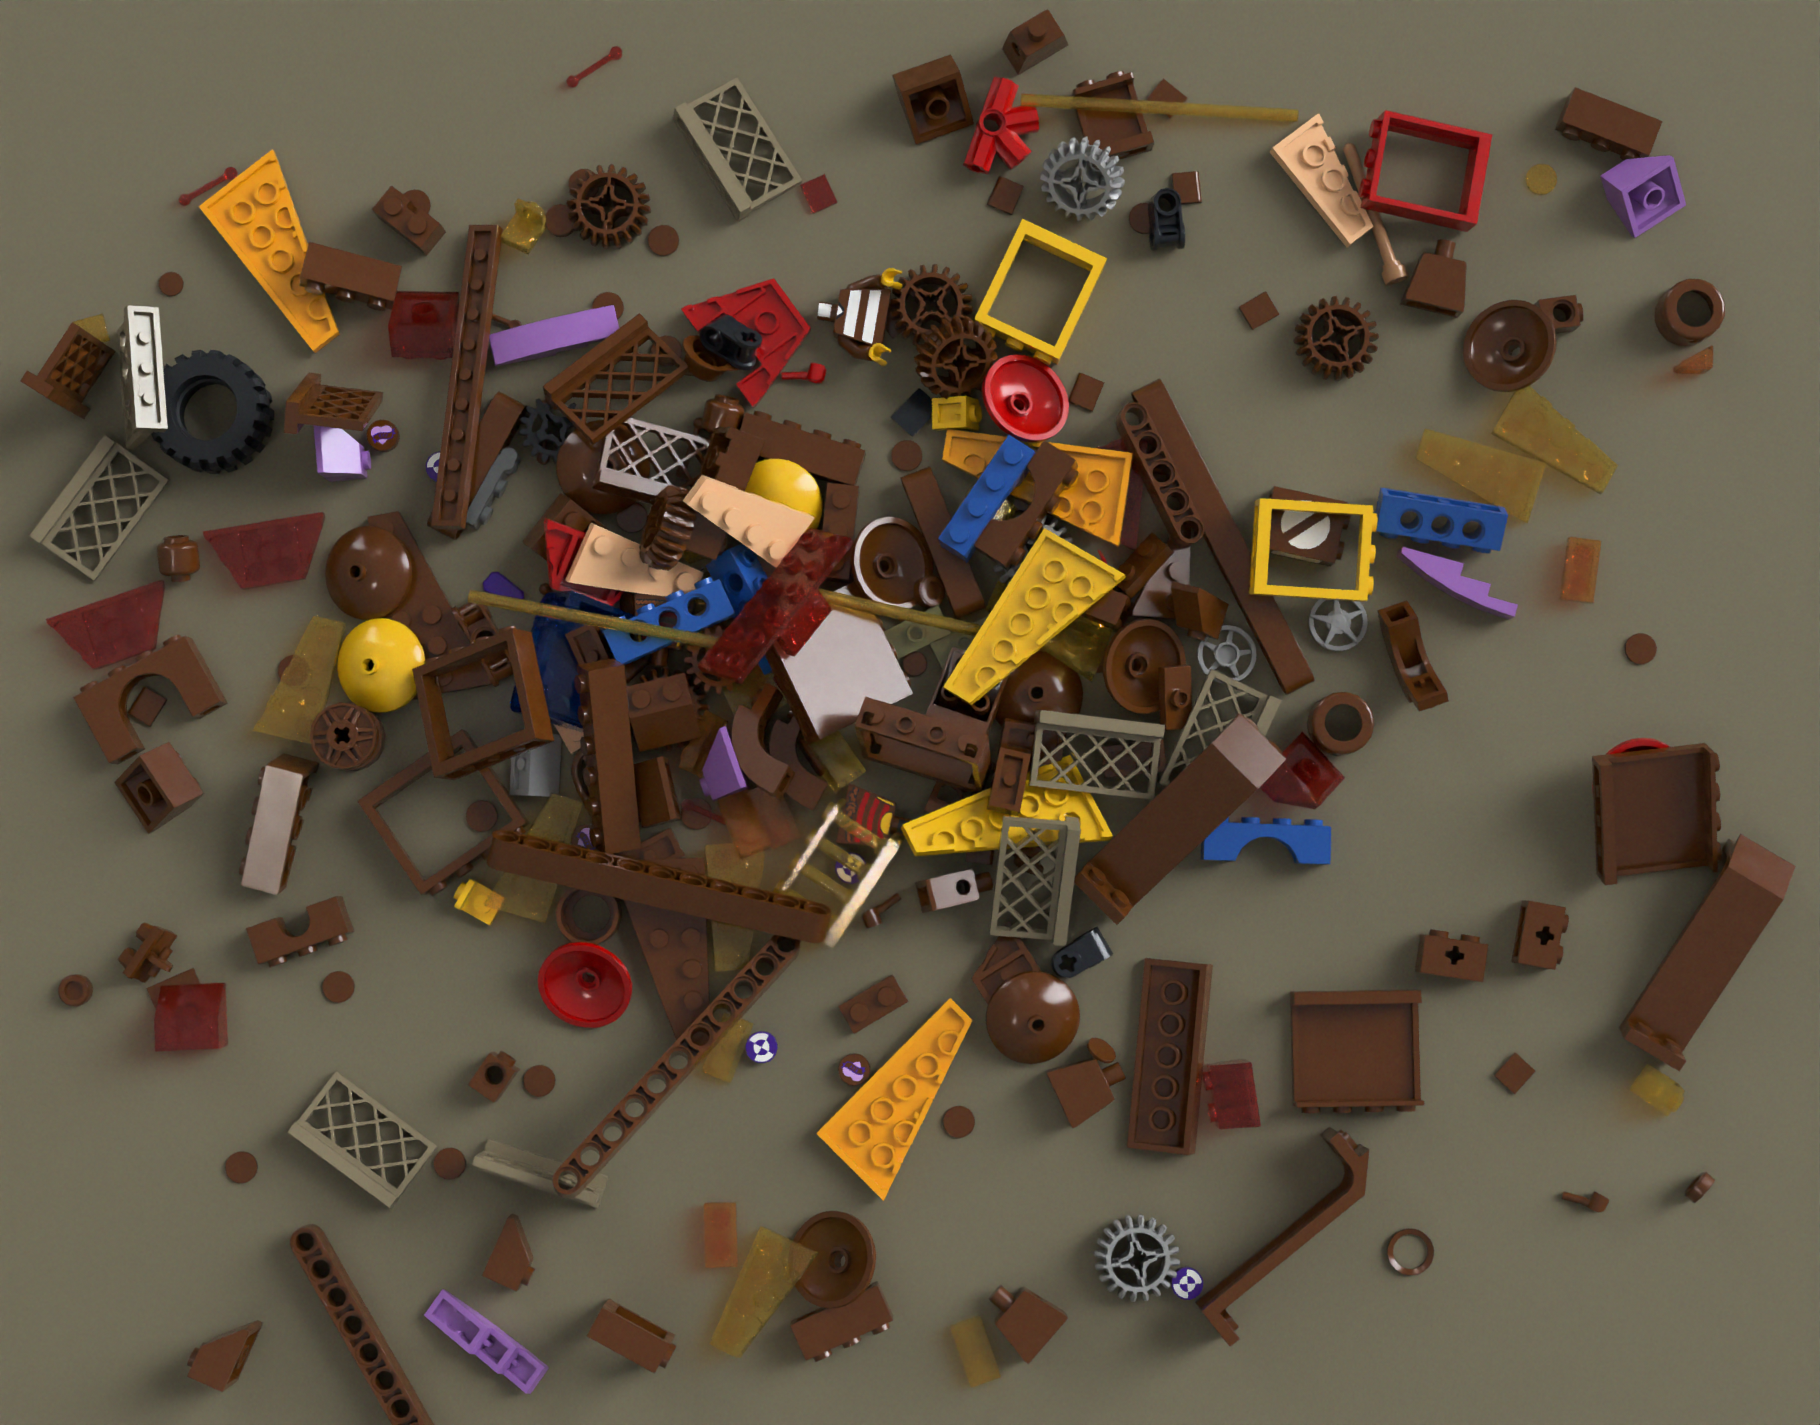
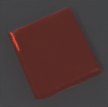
[800,174,837,213]

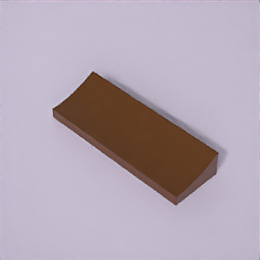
[1127,958,1213,1155]

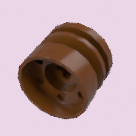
[310,702,386,771]

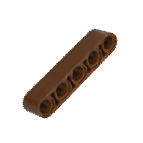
[427,392,527,540]
[1115,402,1204,548]
[900,466,986,619]

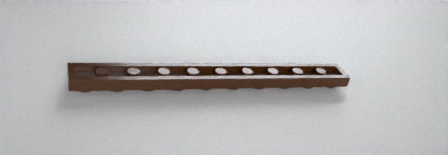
[431,225,503,530]

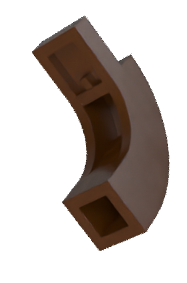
[1377,600,1449,712]
[731,683,795,801]
[769,709,829,812]

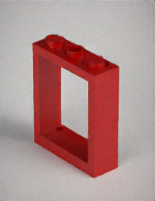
[1358,110,1492,232]

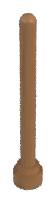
[1343,143,1409,286]

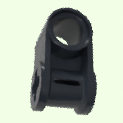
[1148,188,1185,251]
[700,314,762,370]
[1051,926,1113,978]

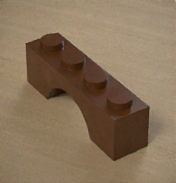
[974,440,1079,571]

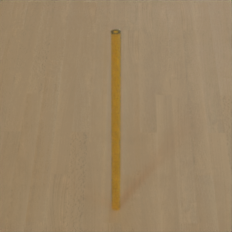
[1020,93,1299,122]
[804,586,1079,659]
[468,590,754,656]

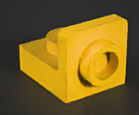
[932,396,982,431]
[453,879,506,925]

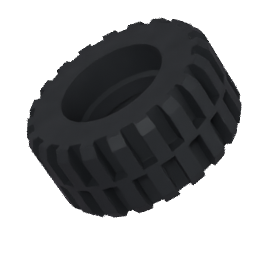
[151,350,274,474]

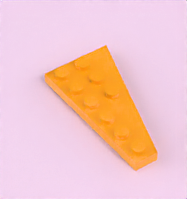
[816,998,973,1201]

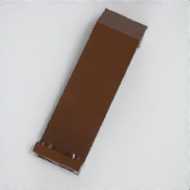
[1074,714,1286,925]
[1619,834,1796,1072]
[1195,1127,1369,1347]

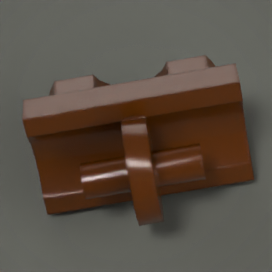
[118,922,177,983]

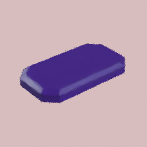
[483,572,525,610]

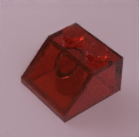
[388,291,459,360]
[154,982,228,1052]
[1203,1059,1261,1129]

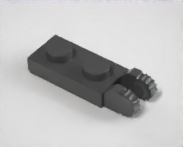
[466,447,521,530]

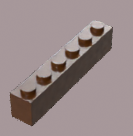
[574,658,641,854]

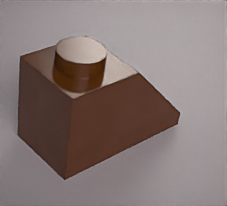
[1171,582,1229,642]
[482,1213,535,1292]

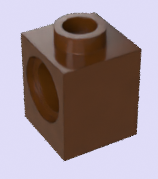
[1534,295,1583,334]
[468,1051,520,1103]

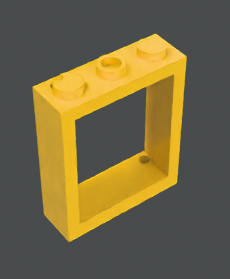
[974,219,1107,365]
[1249,498,1378,602]

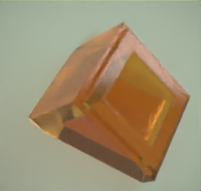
[1673,345,1713,374]

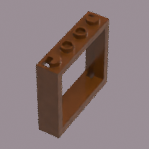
[412,626,554,780]
[855,696,992,794]
[357,729,530,896]

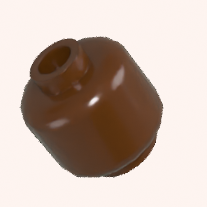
[701,394,745,439]
[157,535,200,582]

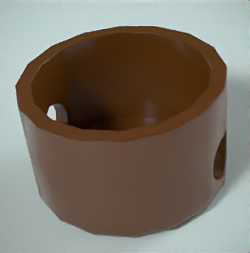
[1655,279,1725,346]
[1307,692,1374,756]
[556,887,622,945]

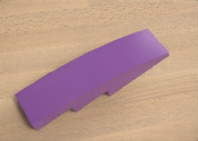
[489,305,619,366]
[1396,547,1518,620]
[424,1289,549,1394]

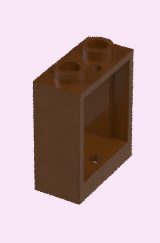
[587,1299,676,1374]

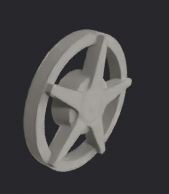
[1308,599,1368,651]
[1197,625,1257,684]

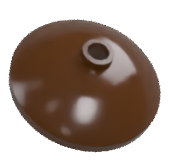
[1463,300,1556,392]
[556,420,650,514]
[851,517,933,611]
[325,526,412,620]
[1103,619,1186,714]
[995,648,1083,727]
[986,971,1080,1064]
[789,1211,876,1308]

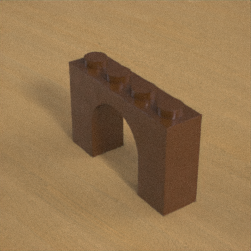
[73,635,228,765]

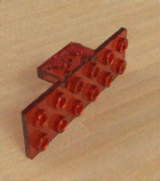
[698,528,854,683]

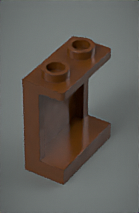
[1071,71,1154,167]

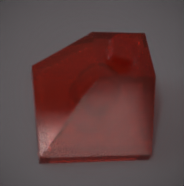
[1260,732,1345,809]

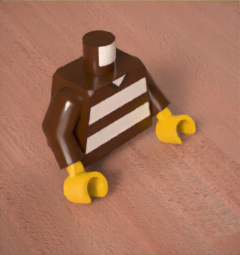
[817,268,902,366]

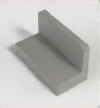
[509,732,562,797]

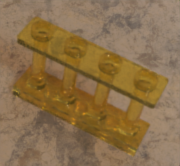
[772,798,905,948]

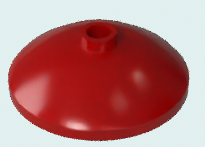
[982,354,1069,443]
[538,942,632,1028]

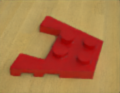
[681,278,811,408]

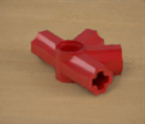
[963,77,1039,175]

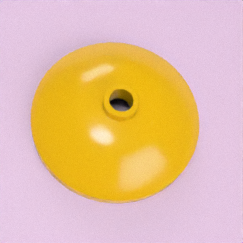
[745,459,823,549]
[337,618,425,713]

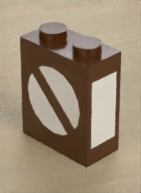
[1269,486,1351,567]

